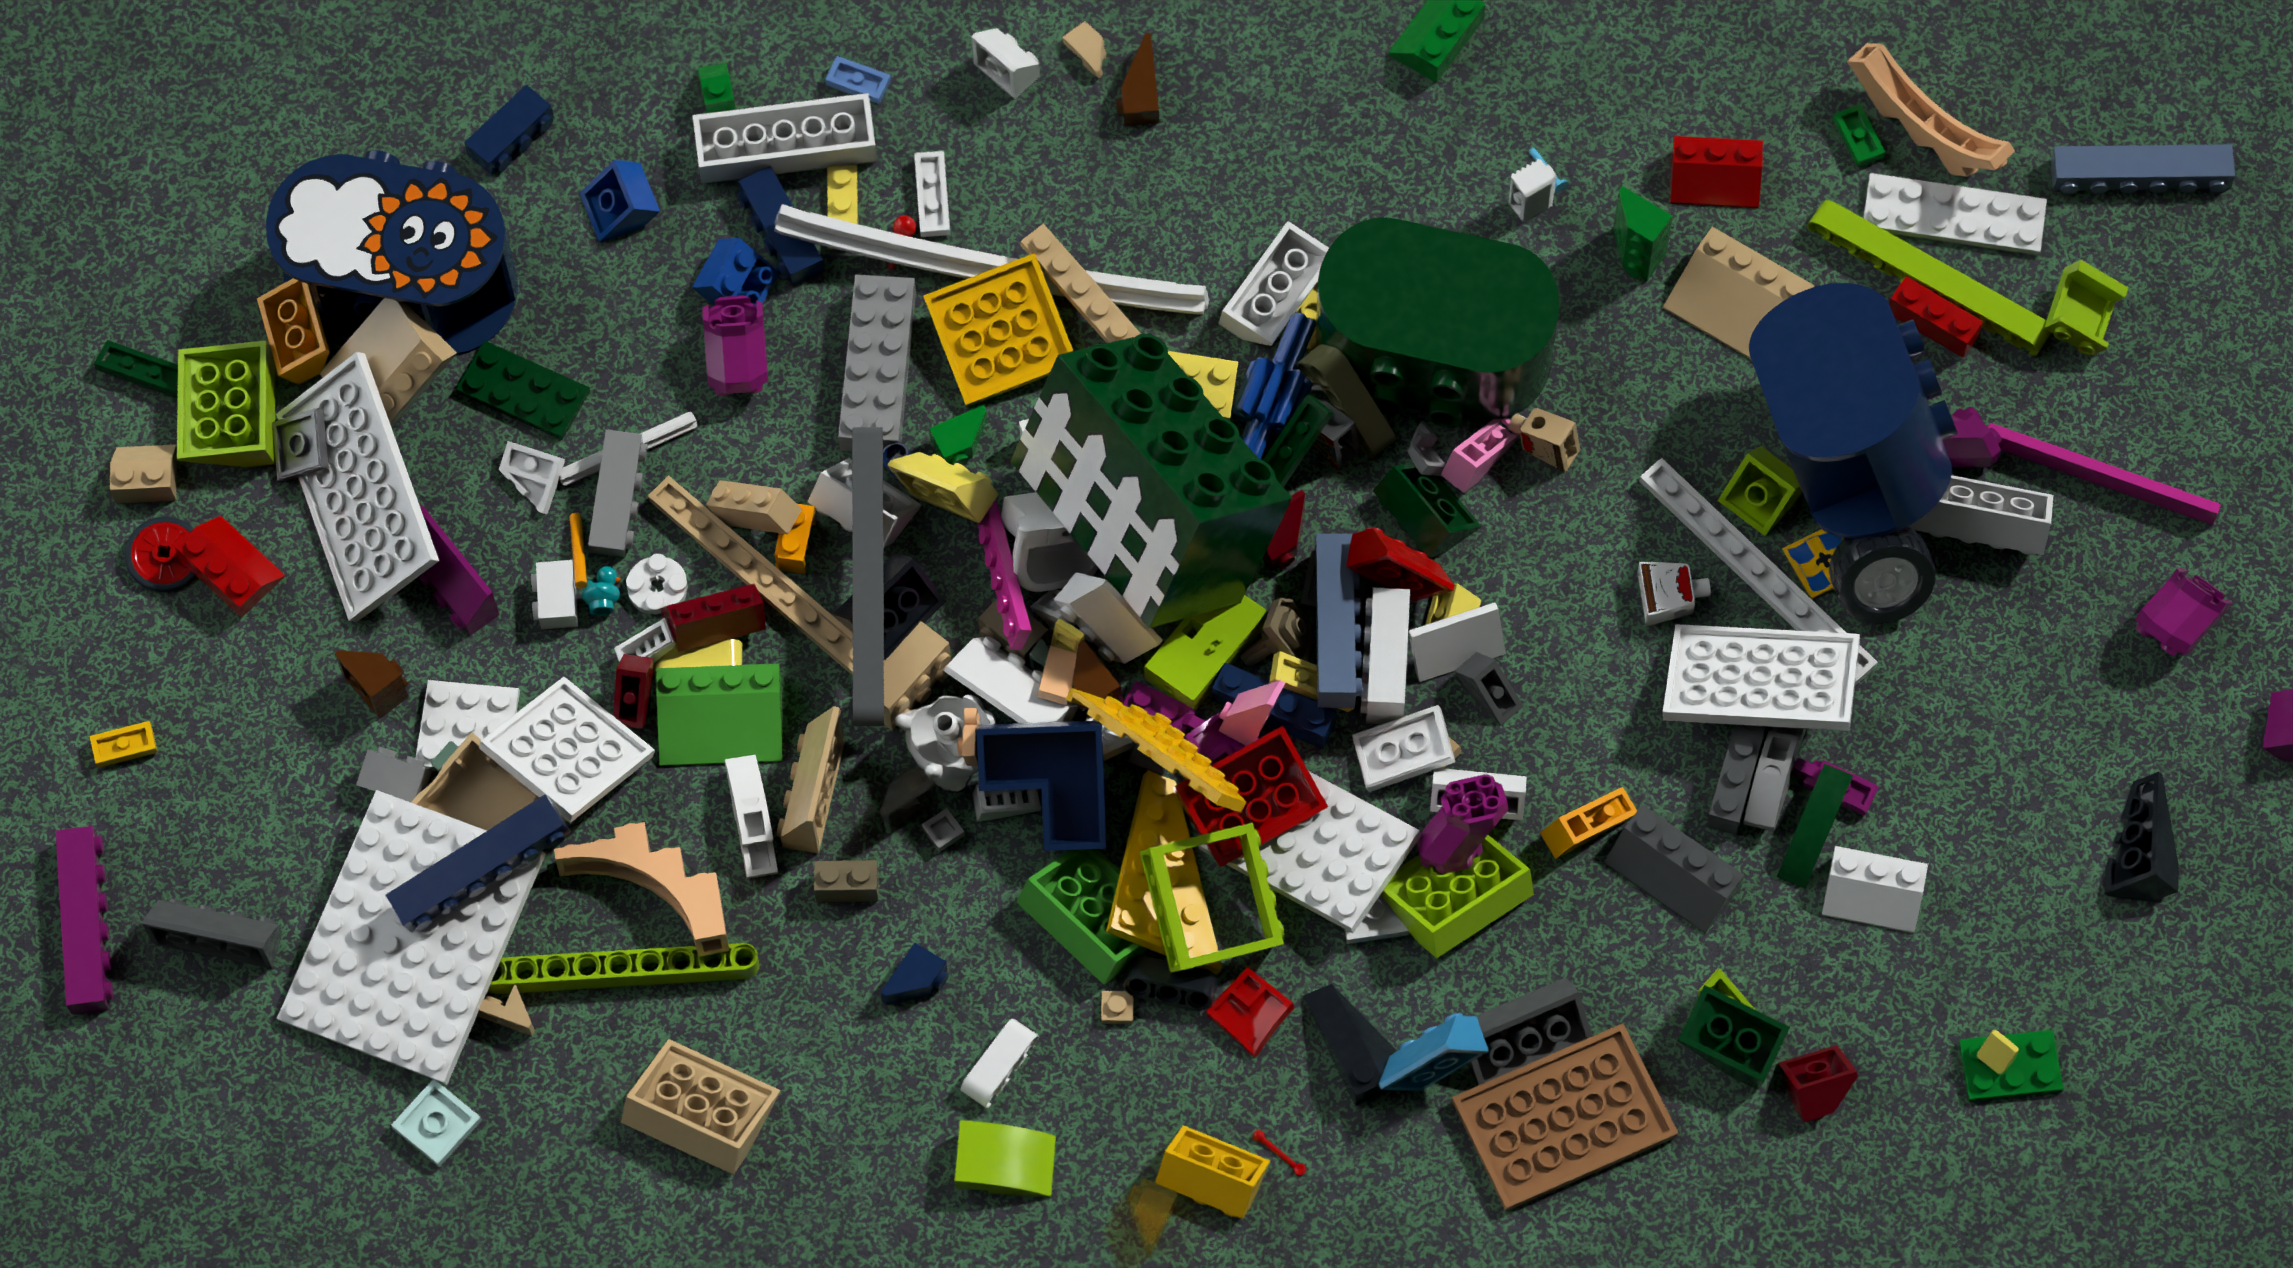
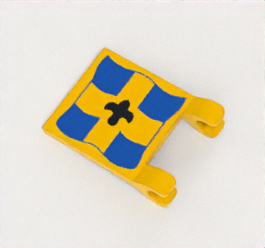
[1782,529,1844,599]

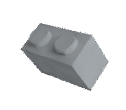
[356,746,432,802]

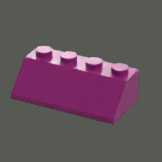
[417,505,499,636]

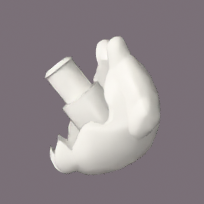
[895,695,996,791]

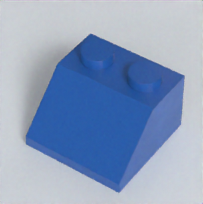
[579,160,660,242]

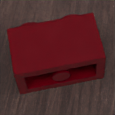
[613,654,654,729]

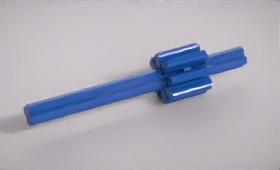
[1231,312,1317,460]

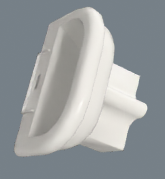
[1001,492,1099,592]

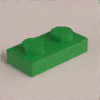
[1833,104,1885,167]

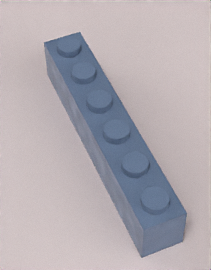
[2051,144,2235,194]
[1315,533,1362,708]

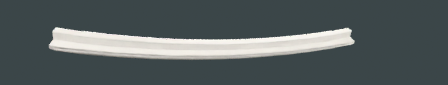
[774,204,1209,315]

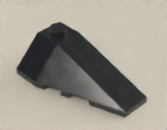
[2105,772,2179,901]
[1303,984,1397,1106]

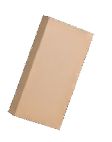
[1037,646,1077,705]

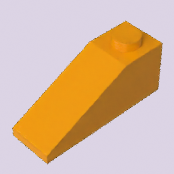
[1540,787,1637,859]

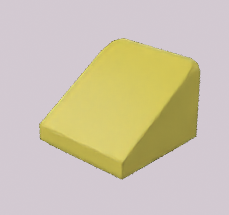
[1977,1030,2019,1075]

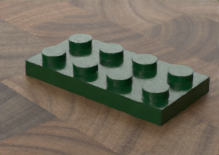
[456,340,590,440]

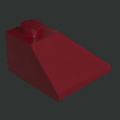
[1263,489,1305,571]
[1778,1045,1858,1122]

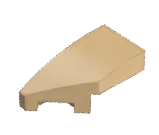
[1062,21,1106,79]

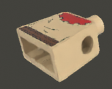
[1509,408,1580,473]

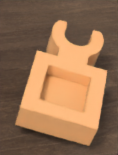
[957,708,980,766]

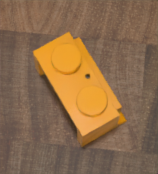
[774,504,817,575]

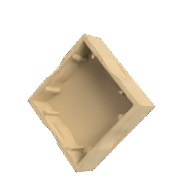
[411,732,566,831]

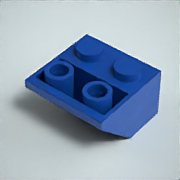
[692,238,779,305]

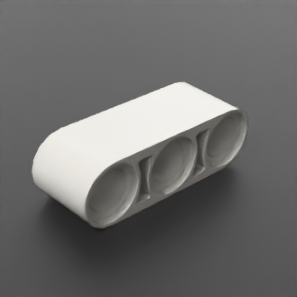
[960,1018,1039,1108]

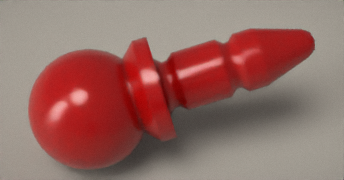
[888,215,916,270]

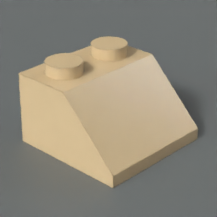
[110,444,177,504]

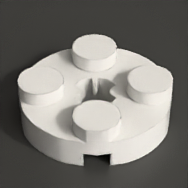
[626,554,688,614]

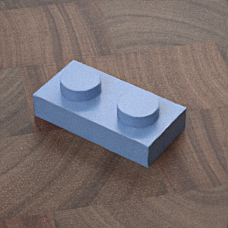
[825,56,891,105]

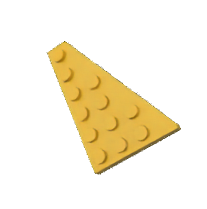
[1066,688,1246,813]
[1106,770,1222,975]

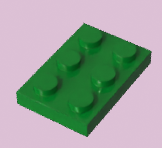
[1958,1030,2064,1102]

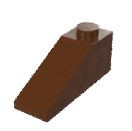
[1116,33,1159,126]

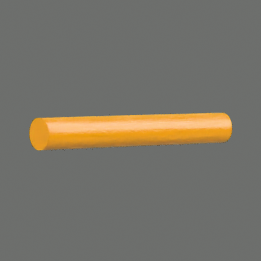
[569,513,587,589]

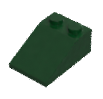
[1677,985,1790,1090]

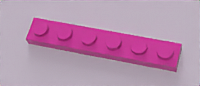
[977,499,1031,650]

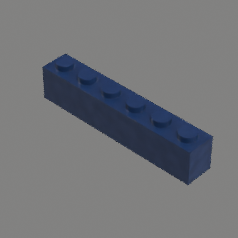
[386,794,571,933]

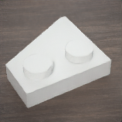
[499,441,565,514]

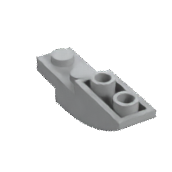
[1744,727,1807,831]

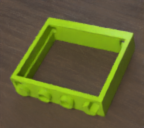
[1139,823,1284,973]

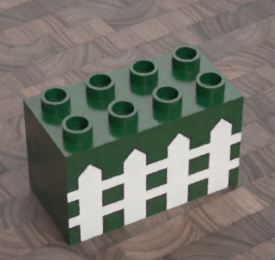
[1010,333,1292,628]

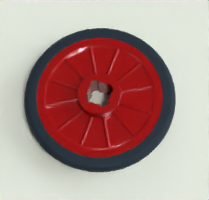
[124,517,196,592]

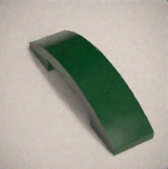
[1777,764,1853,889]

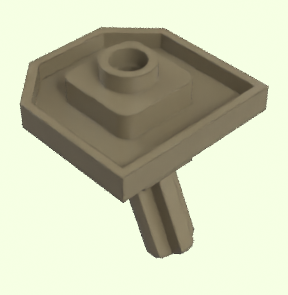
[1240,598,1315,667]

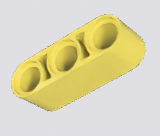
[654,639,742,676]

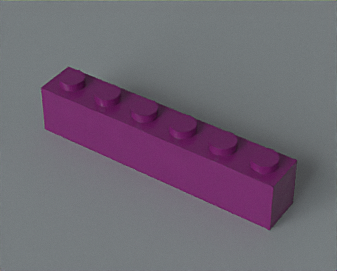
[55,826,114,1015]

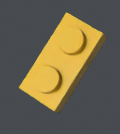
[90,721,158,768]

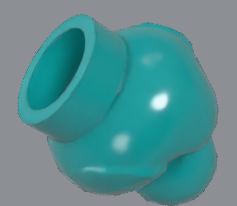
[581,566,621,616]

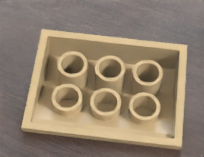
[1663,227,1814,359]
[320,298,457,428]
[777,706,845,854]
[621,1039,781,1175]

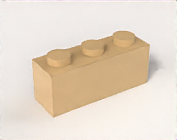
[706,480,802,534]

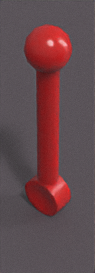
[1252,1130,1306,1176]

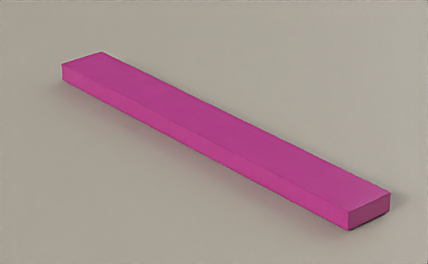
[1988,423,2221,525]

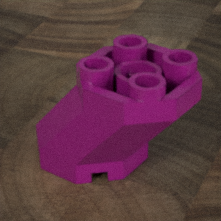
[703,296,768,396]
[1942,406,2002,467]
[2135,568,2232,656]
[1416,774,1508,874]

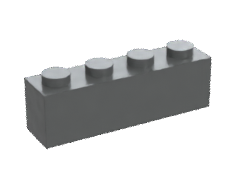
[1706,724,1767,835]

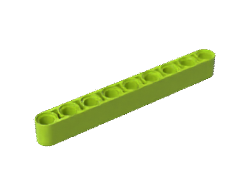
[1807,200,2051,356]
[487,943,760,994]

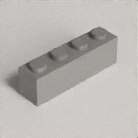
[588,429,648,557]

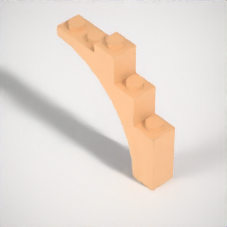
[1847,43,2015,177]
[554,822,729,956]

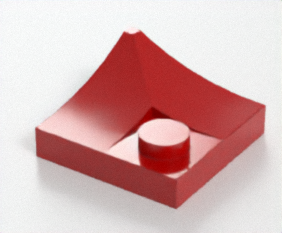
[1205,967,1295,1058]

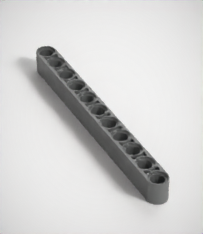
[852,427,884,726]

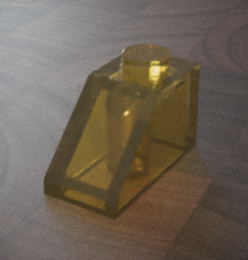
[1127,1178,1178,1257]

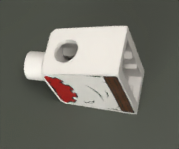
[1637,562,1711,626]

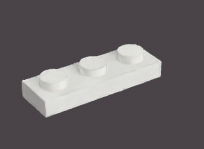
[914,151,950,237]

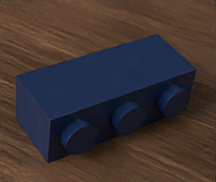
[464,84,554,176]

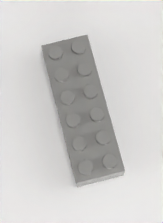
[838,275,916,452]

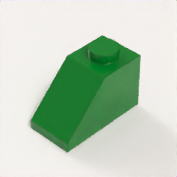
[698,63,736,113]
[929,405,987,466]

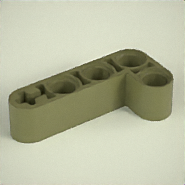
[1297,344,1396,459]

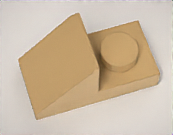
[477,985,535,1036]

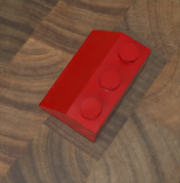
[1670,136,1763,208]
[175,515,285,617]
[1346,527,1455,602]

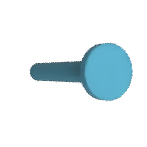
[1529,148,1569,194]

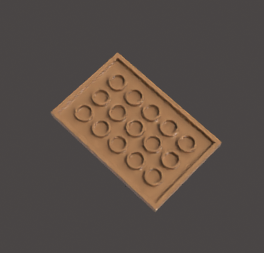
[1452,1023,1678,1212]

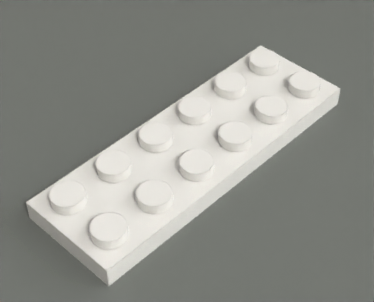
[1864,173,2047,255]

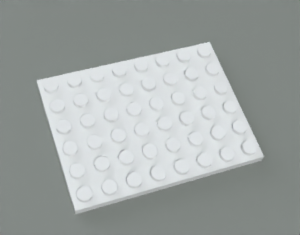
[277,790,546,1085]

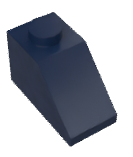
[880,943,949,1005]

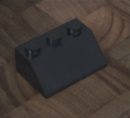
[833,552,946,660]

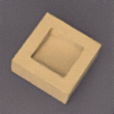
[1101,991,1133,1024]

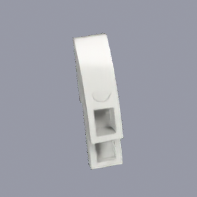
[724,755,778,879]

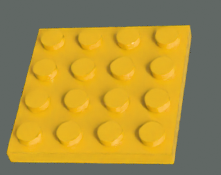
[923,253,1073,407]

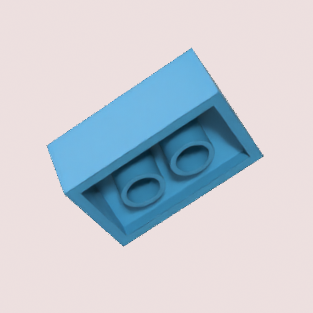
[1379,1013,1488,1091]

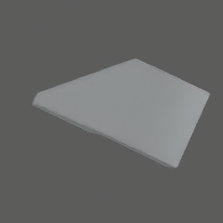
[1408,421,1446,476]

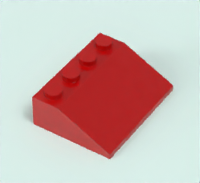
[1172,726,1328,868]

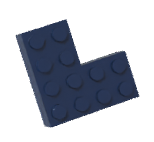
[977,721,1107,851]

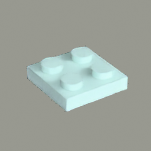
[391,1079,482,1167]

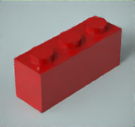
[1889,276,1983,358]

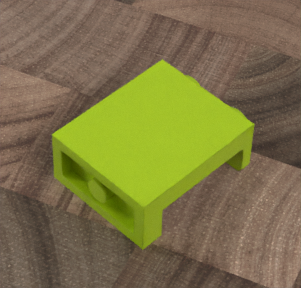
[2044,260,2129,355]

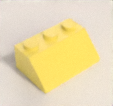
[887,452,999,523]

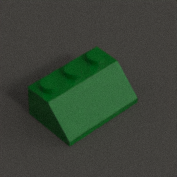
[1388,0,1486,83]
[1613,186,1673,281]

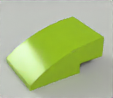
[955,1120,1056,1197]

